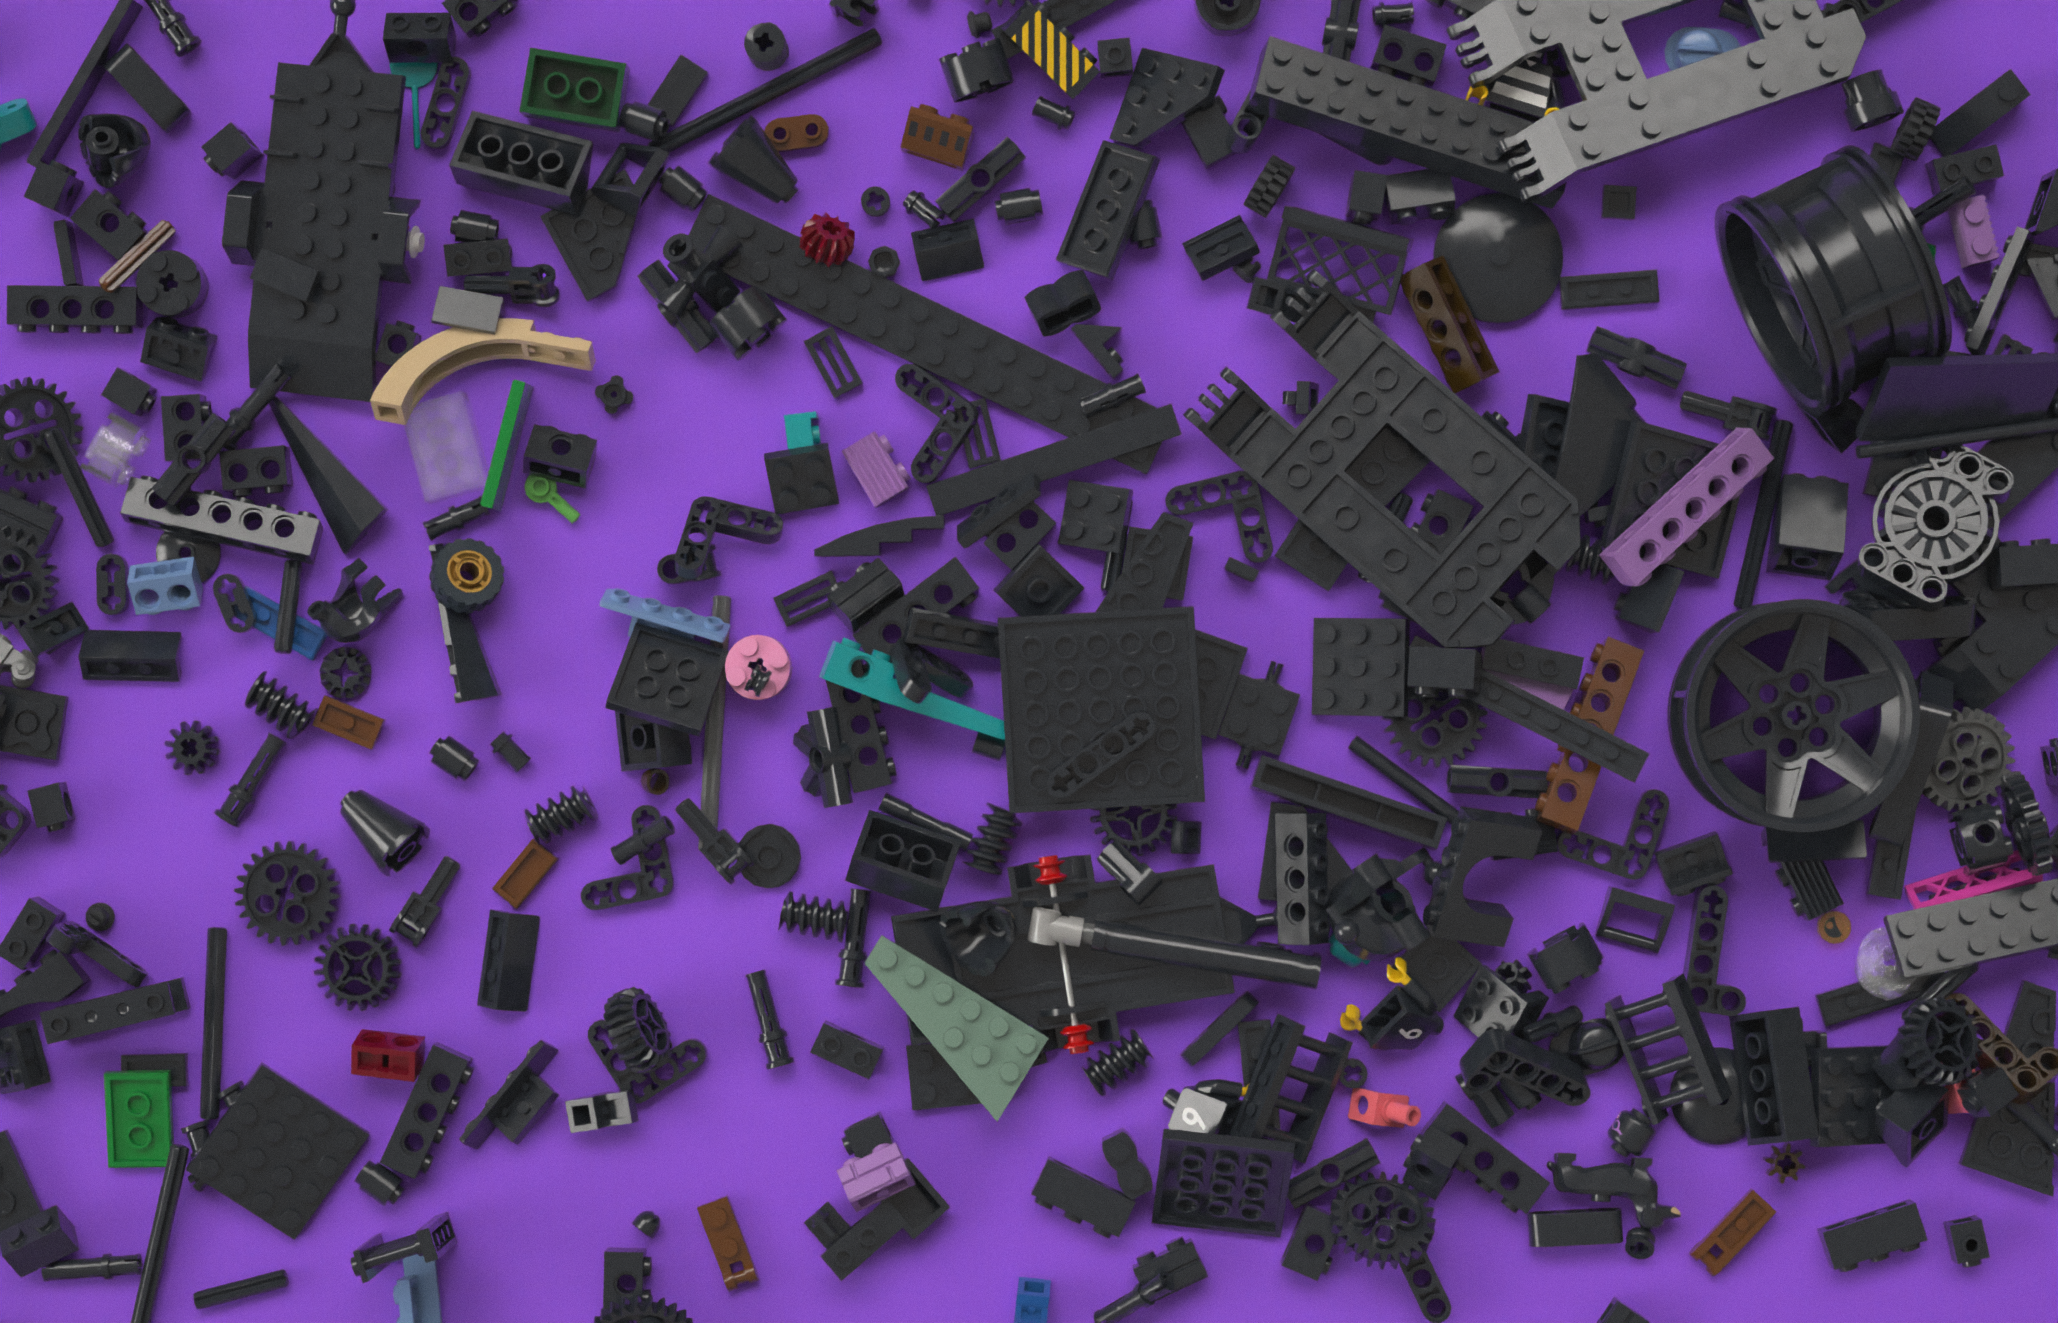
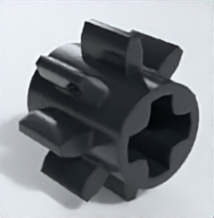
[1494,959,1532,994]

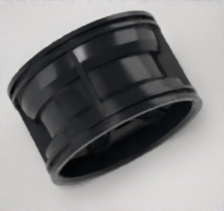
[1715,145,1952,415]
[1667,599,1920,832]

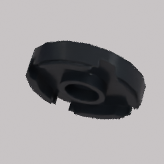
[737,824,801,888]

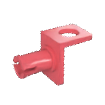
[1348,1087,1421,1128]

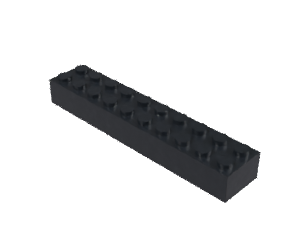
[1246,36,1567,209]

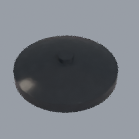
[1433,193,1563,324]

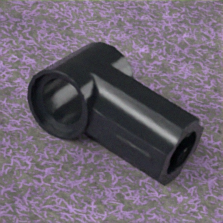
[1097,840,1163,906]
[1455,1073,1515,1129]

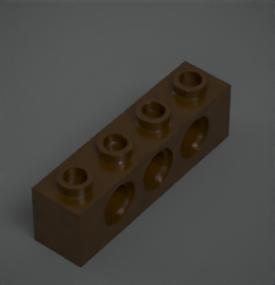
[1400,255,1500,394]

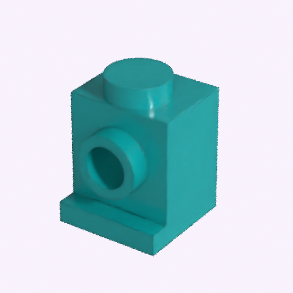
[784,411,821,449]

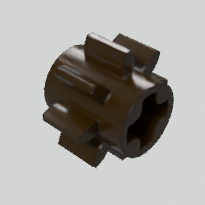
[1763,1142,1806,1184]

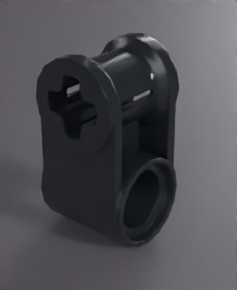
[657,544,722,584]

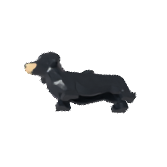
[1546,1153,1681,1230]

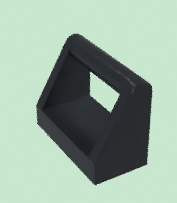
[591,143,669,216]
[1595,886,1675,954]

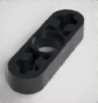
[421,57,471,149]
[1180,990,1259,1067]

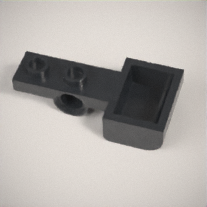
[820,1158,950,1281]

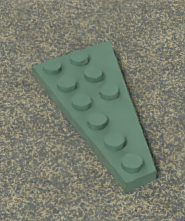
[865,935,1049,1122]

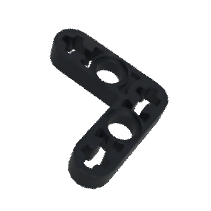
[895,364,978,483]
[1165,471,1273,563]
[674,496,783,579]
[890,637,973,704]
[1556,789,1669,880]
[581,805,674,910]
[46,921,148,987]
[588,1019,707,1103]

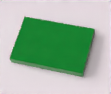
[104,1070,174,1168]

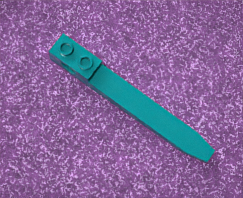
[819,637,1005,740]

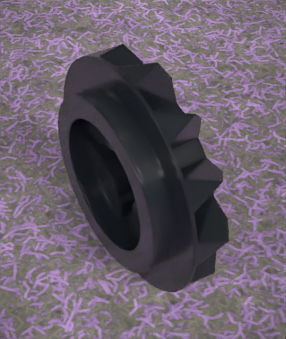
[319,647,372,698]

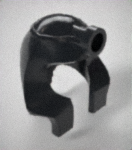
[307,558,403,643]

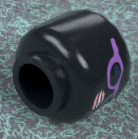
[1607,1108,1656,1158]

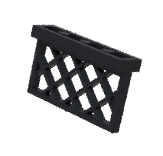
[1267,205,1414,315]

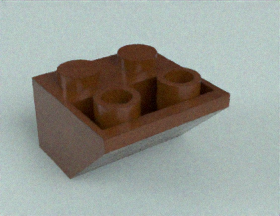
[900,104,975,171]

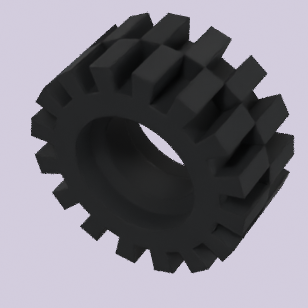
[1891,97,1941,161]
[1243,154,1295,218]

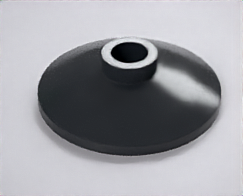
[156,531,221,583]

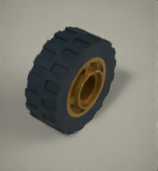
[429,538,505,614]

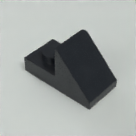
[1071,324,1124,380]
[18,602,89,658]

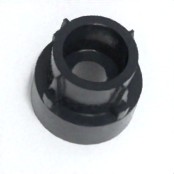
[1841,69,1904,132]

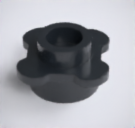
[595,375,633,414]

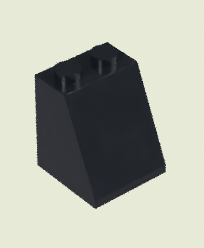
[1766,473,1849,581]

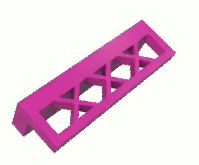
[1905,850,2043,909]

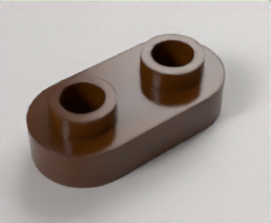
[765,114,829,152]

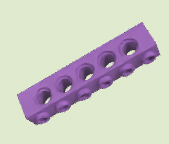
[1599,428,1774,586]

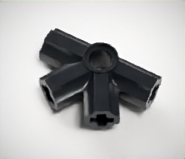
[793,707,853,808]

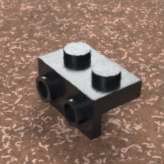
[1654,831,1733,896]

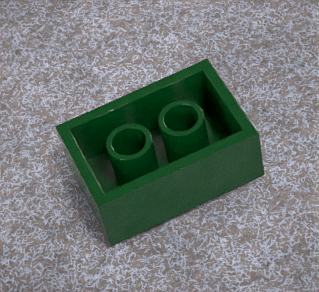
[519,47,630,133]

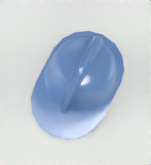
[1664,27,1741,70]

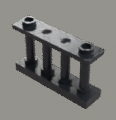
[1604,973,1732,1125]
[40,977,190,1044]
[1229,1014,1353,1163]
[351,1212,457,1283]

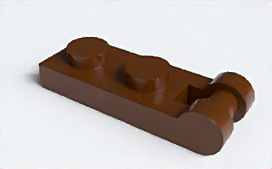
[1689,1188,1776,1277]
[697,1195,760,1292]

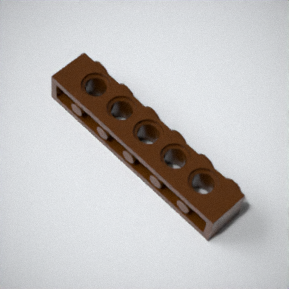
[1534,637,1644,835]

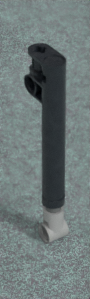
[1027,907,1321,989]

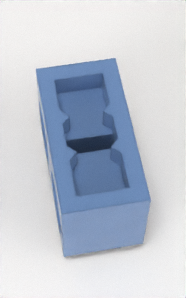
[127,557,203,615]

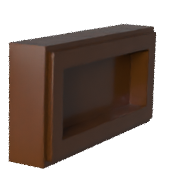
[492,838,559,909]

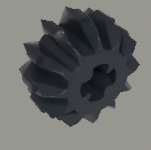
[164,720,221,775]

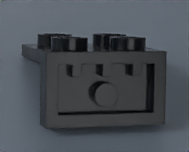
[1454,965,1549,1040]

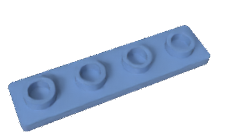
[599,588,731,643]
[393,1254,442,1323]

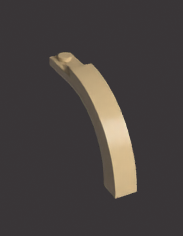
[370,318,596,425]

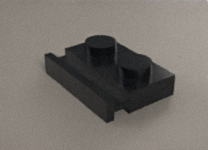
[1182,215,1260,281]

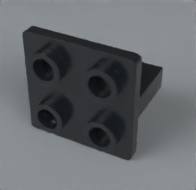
[0,1019,51,1094]

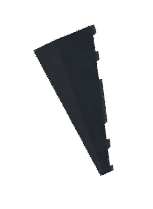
[269,396,389,555]
[429,543,502,703]

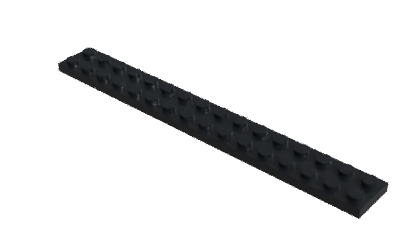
[689,194,1162,475]

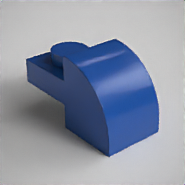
[1014,1277,1051,1323]

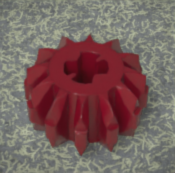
[799,213,855,267]

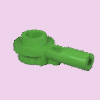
[524,475,581,524]

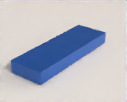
[234,585,328,661]

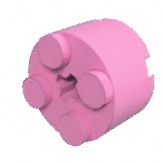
[725,635,793,700]

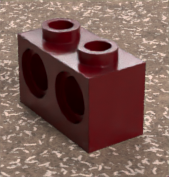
[351,1029,425,1082]

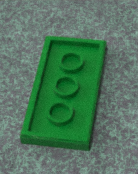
[480,379,534,511]

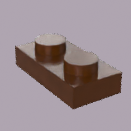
[312,695,386,750]

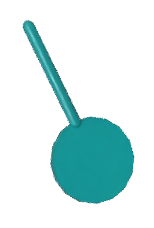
[390,63,438,149]

